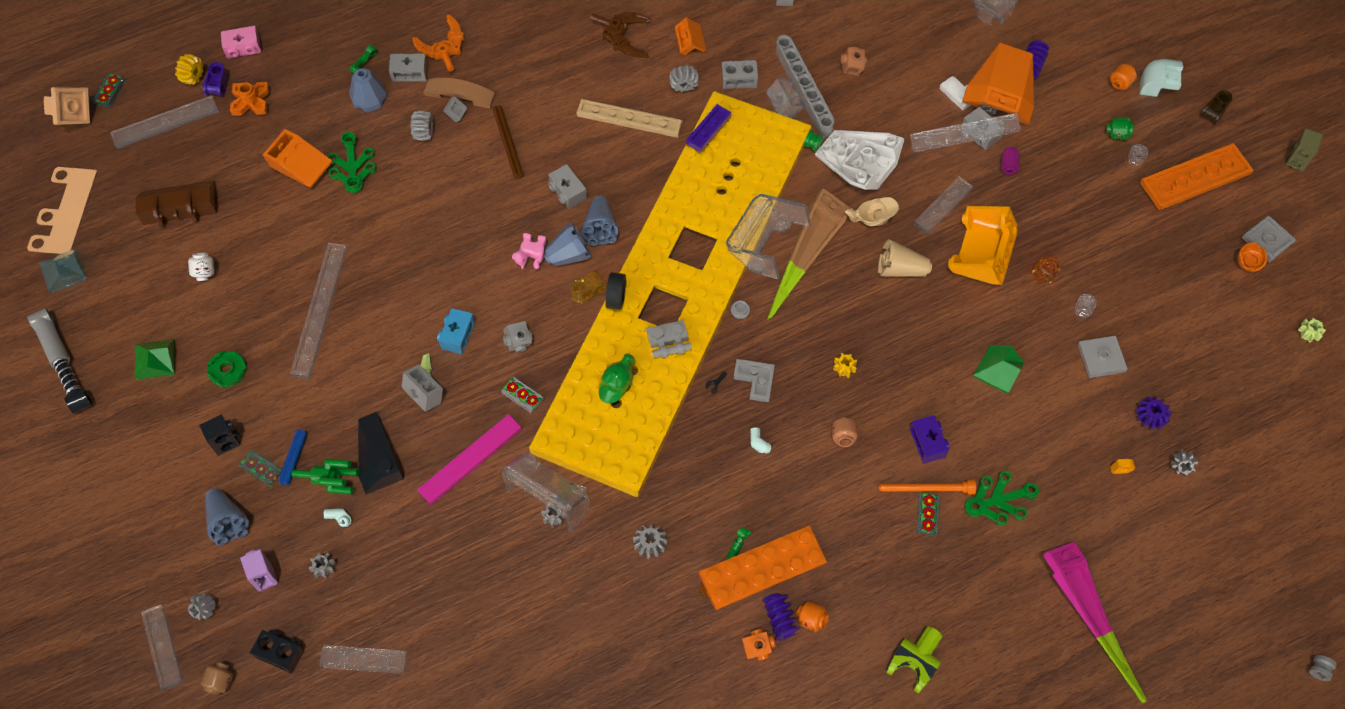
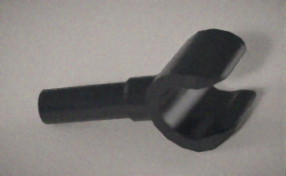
[705,371,727,393]

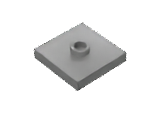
[1242,215,1296,263]
[1077,336,1128,378]

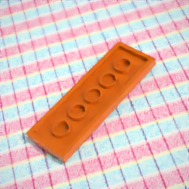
[1140,143,1254,211]
[699,525,827,611]

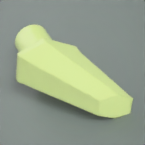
[420,353,432,377]

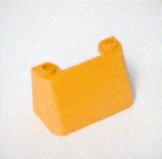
[948,206,1018,285]

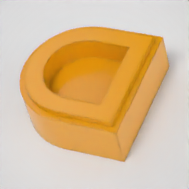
[1111,459,1135,474]

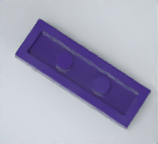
[686,104,731,153]

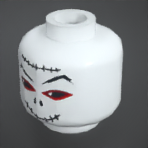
[188,253,214,281]

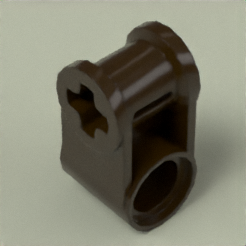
[1200,90,1233,125]

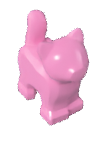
[512,233,547,269]

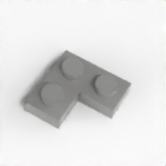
[733,359,775,403]

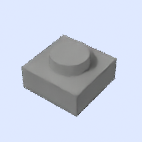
[443,96,467,122]

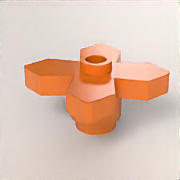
[230,82,269,116]

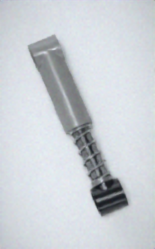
[27,308,93,414]

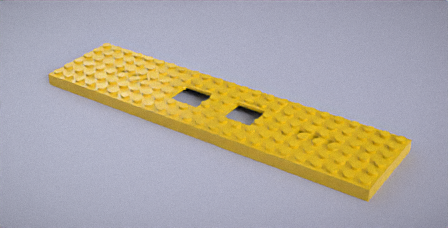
[529,91,812,498]

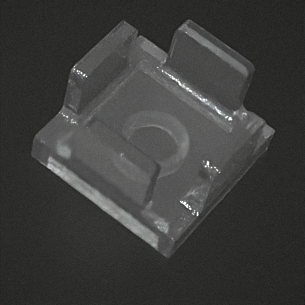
[972,0,1019,25]

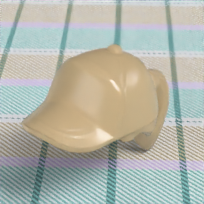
[845,197,899,226]

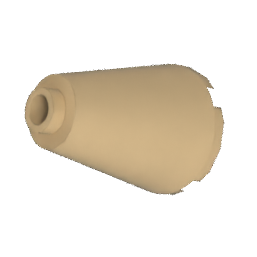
[878,239,932,277]

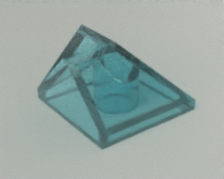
[39,249,86,293]

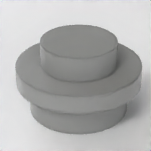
[731,300,750,319]

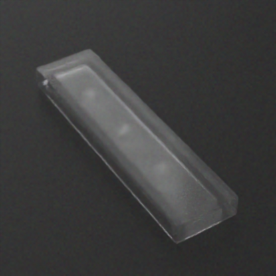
[914,176,973,235]
[141,605,184,691]
[319,645,408,674]

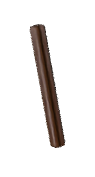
[493,105,523,179]

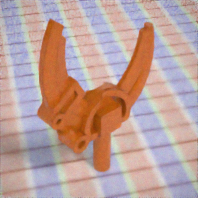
[412,14,465,72]

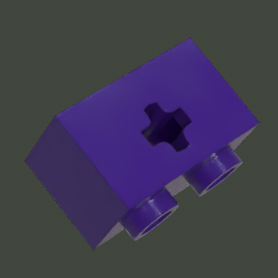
[910,415,950,464]

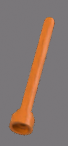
[878,479,976,495]

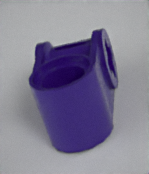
[203,62,229,97]

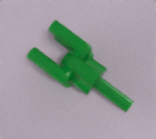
[291,459,359,495]

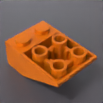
[263,129,332,188]

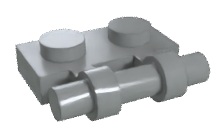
[646,320,692,358]

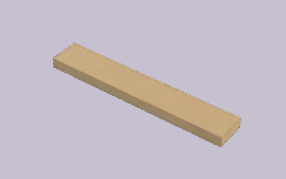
[577,99,683,138]

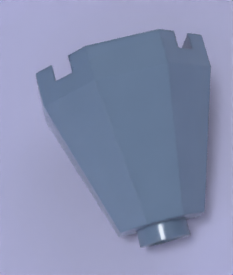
[349,68,388,112]
[544,222,591,266]

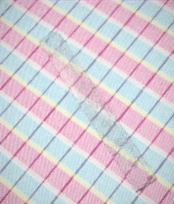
[290,243,347,379]

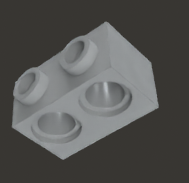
[721,60,758,89]

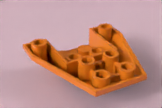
[962,43,1034,125]

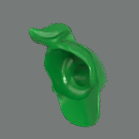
[599,353,635,403]

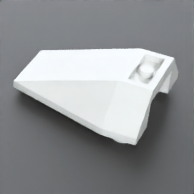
[815,130,904,190]

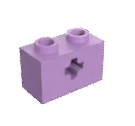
[240,549,279,592]

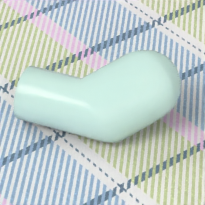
[750,428,771,453]
[324,508,351,527]

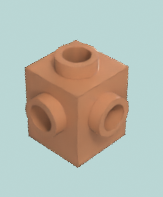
[840,47,867,76]

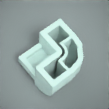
[1139,59,1183,96]

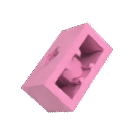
[221,26,261,59]

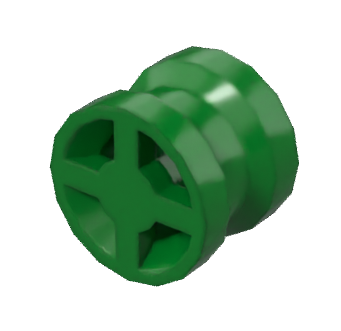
[804,130,824,152]

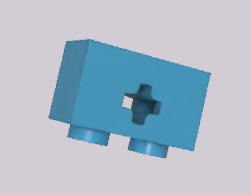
[437,308,475,355]

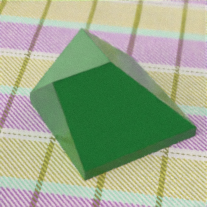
[135,339,175,380]
[973,345,1024,394]

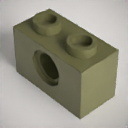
[1286,128,1323,171]

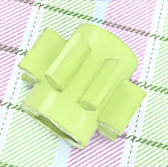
[1298,318,1326,343]

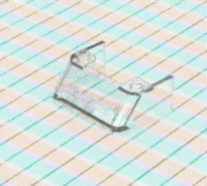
[726,194,811,279]
[501,453,590,532]

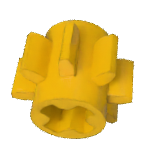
[833,353,857,378]

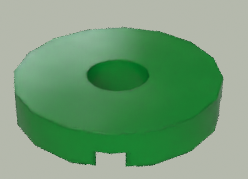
[207,351,247,388]

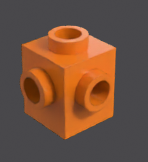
[742,629,776,661]

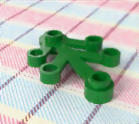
[328,132,376,193]
[965,470,1039,526]

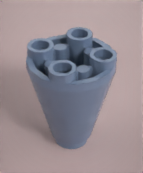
[582,196,618,246]
[205,488,249,546]

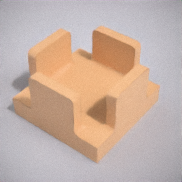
[44,87,90,125]

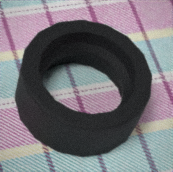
[606,272,626,310]

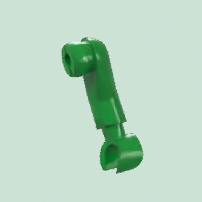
[350,45,378,74]
[725,528,751,560]

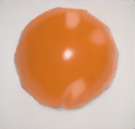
[1237,242,1268,272]

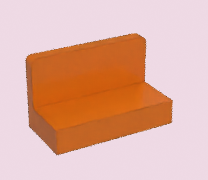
[675,17,706,55]

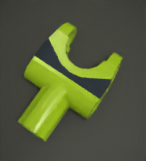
[887,626,943,693]

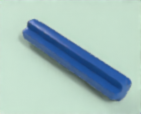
[278,429,307,486]

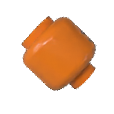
[1110,64,1137,90]
[796,601,829,632]

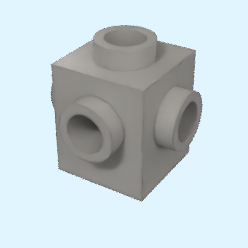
[503,321,533,353]

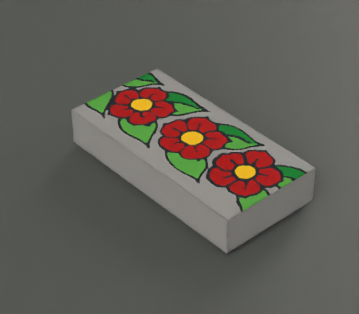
[501,377,544,414]

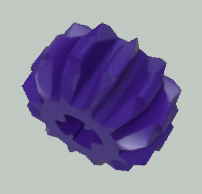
[1135,396,1172,430]

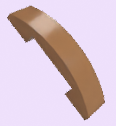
[423,78,495,108]

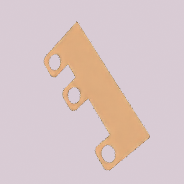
[27,167,97,255]

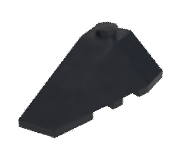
[358,412,404,495]

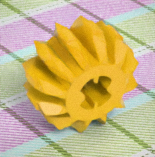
[175,54,204,85]

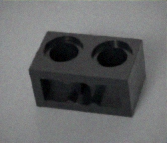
[199,414,240,456]
[249,630,304,674]

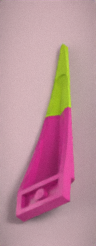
[1043,542,1147,703]

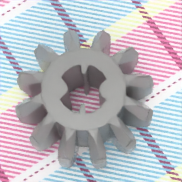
[669,64,699,93]
[410,111,434,141]
[633,523,668,559]

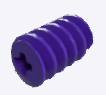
[1026,40,1049,80]
[762,594,800,641]

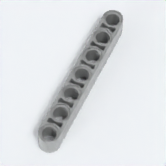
[776,35,834,137]

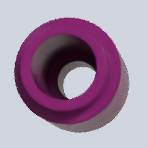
[1001,147,1020,175]

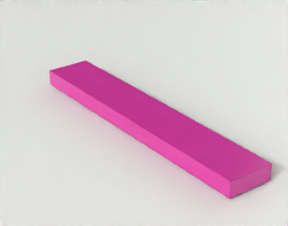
[417,414,522,506]

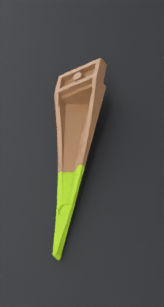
[768,188,851,319]

